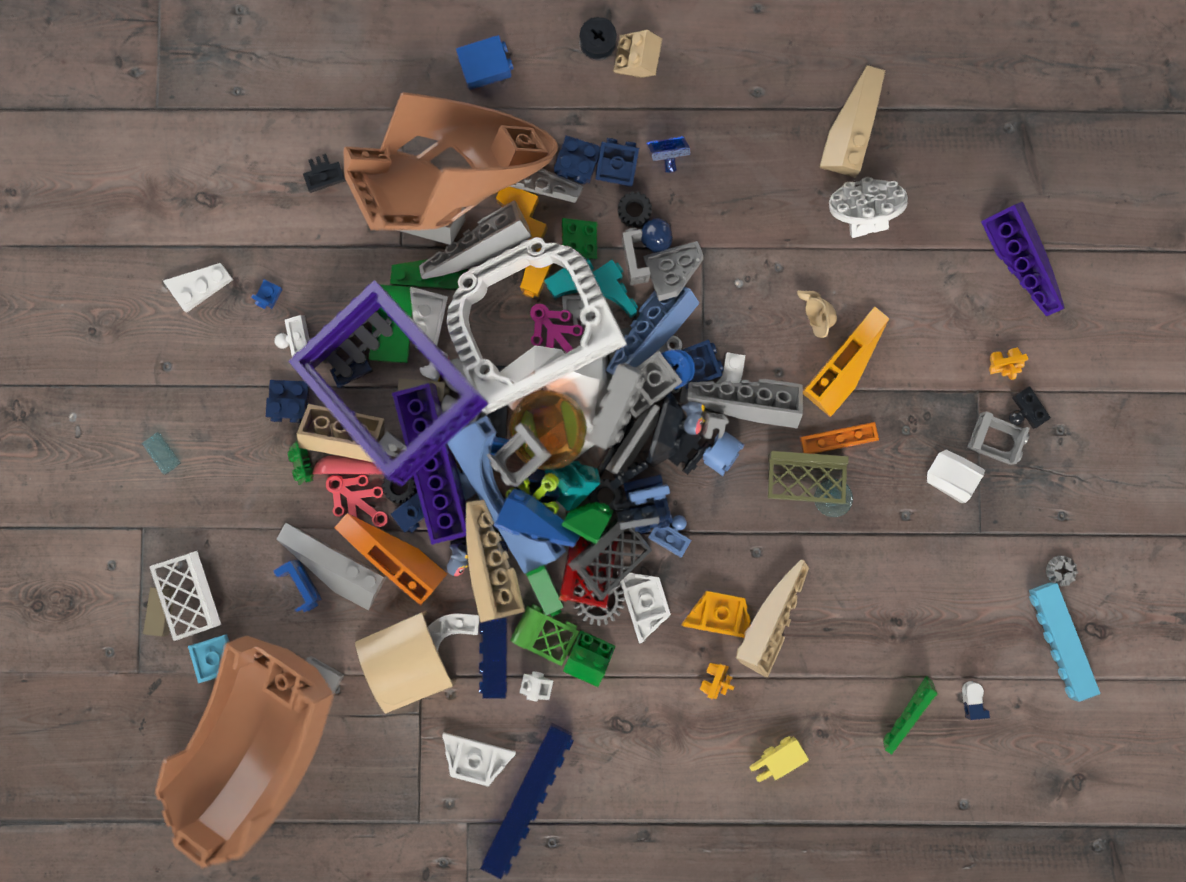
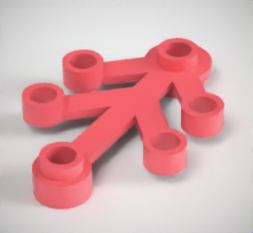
[326,474,389,527]

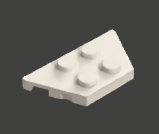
[617,572,671,644]
[442,732,516,786]

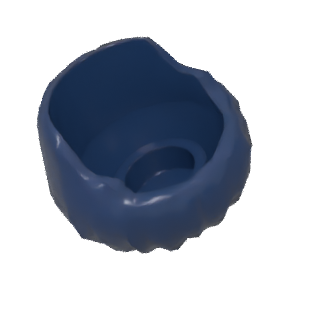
[641,218,673,252]

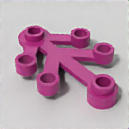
[530,304,584,353]

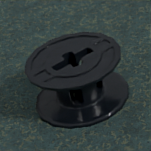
[579,17,617,60]

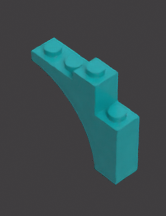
[544,257,638,318]

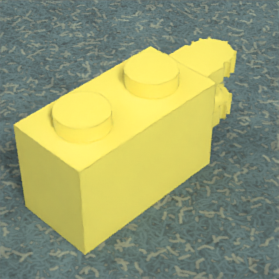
[749,736,809,782]

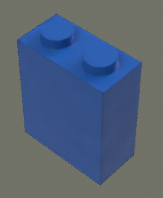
[456,35,513,90]

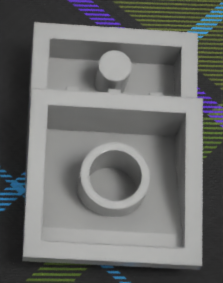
[630,351,682,419]

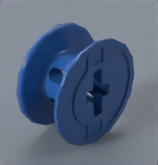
[662,349,695,389]

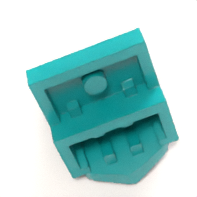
[545,461,600,511]

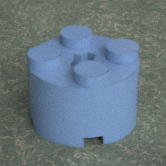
[703,431,745,476]

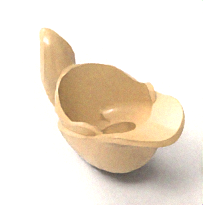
[797,290,837,338]

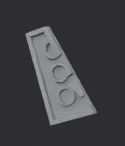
[510,168,584,203]

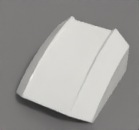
[927,450,985,503]

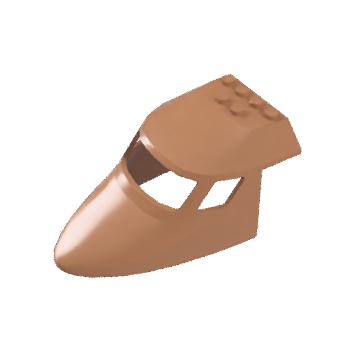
[344,93,558,230]

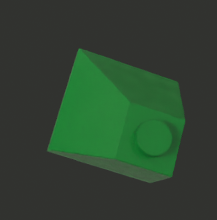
[562,502,614,544]

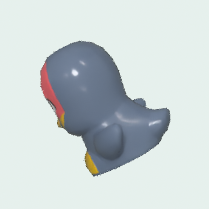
[681,402,705,435]
[447,543,468,576]

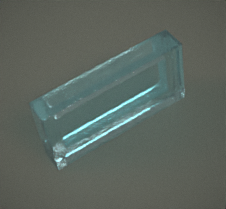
[141,432,181,475]

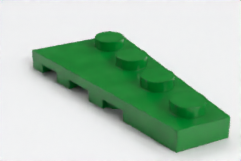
[390,259,468,290]
[883,676,938,755]

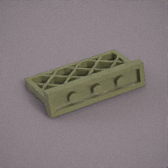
[768,451,848,504]

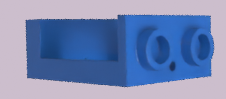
[273,560,322,612]

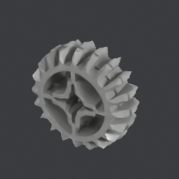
[574,573,625,626]

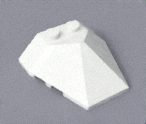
[540,345,613,428]

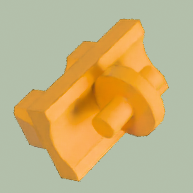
[989,347,1028,380]
[700,663,735,699]

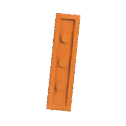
[799,422,879,454]

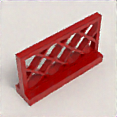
[559,536,619,608]

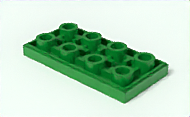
[369,284,413,363]

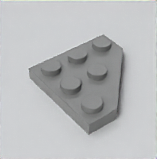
[643,241,704,301]

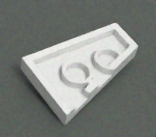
[163,263,233,312]
[410,287,448,348]

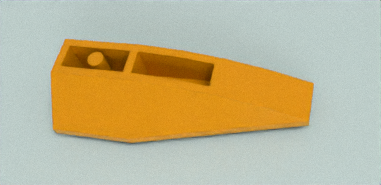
[803,307,889,417]

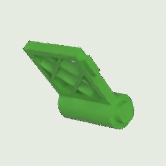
[510,604,579,666]

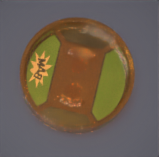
[509,390,587,469]

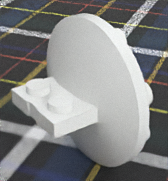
[829,177,908,238]

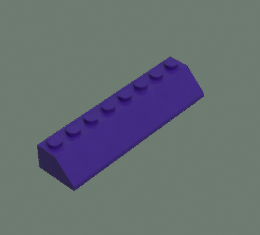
[392,383,466,545]

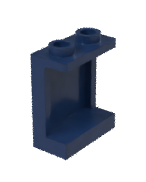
[623,474,673,533]

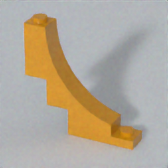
[494,186,553,298]

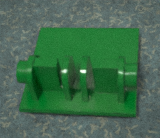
[562,218,597,259]
[287,442,314,485]

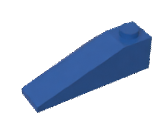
[494,488,580,547]

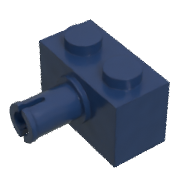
[390,493,425,533]

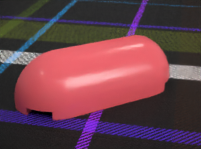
[313,455,384,475]

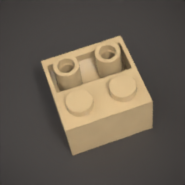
[614,30,662,77]

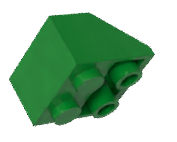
[563,630,616,687]

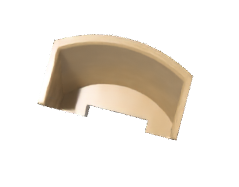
[355,611,457,713]

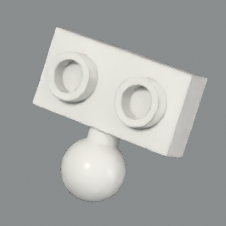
[275,315,310,357]

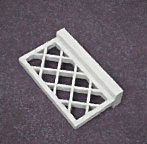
[149,551,221,641]

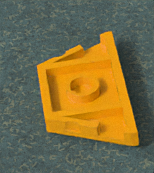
[682,591,751,638]

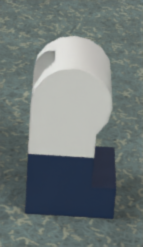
[962,681,990,720]

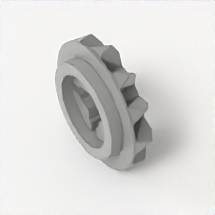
[1046,556,1078,587]

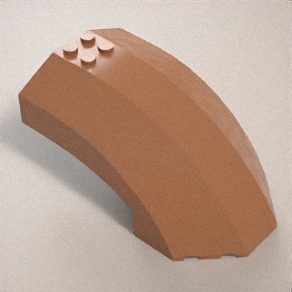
[155,636,334,868]

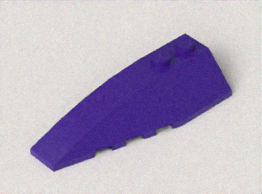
[981,202,1065,316]

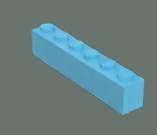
[1029,582,1101,702]

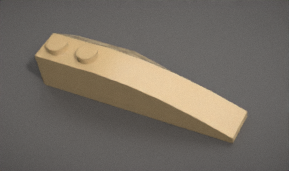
[820,66,885,177]
[466,500,525,622]
[736,560,809,678]

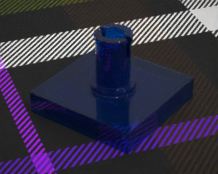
[647,137,691,173]

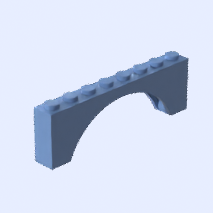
[447,416,566,574]

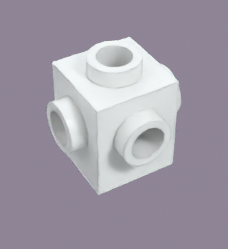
[520,671,553,701]

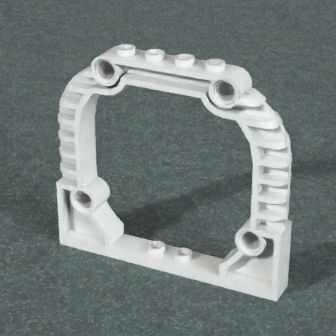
[447,237,627,415]

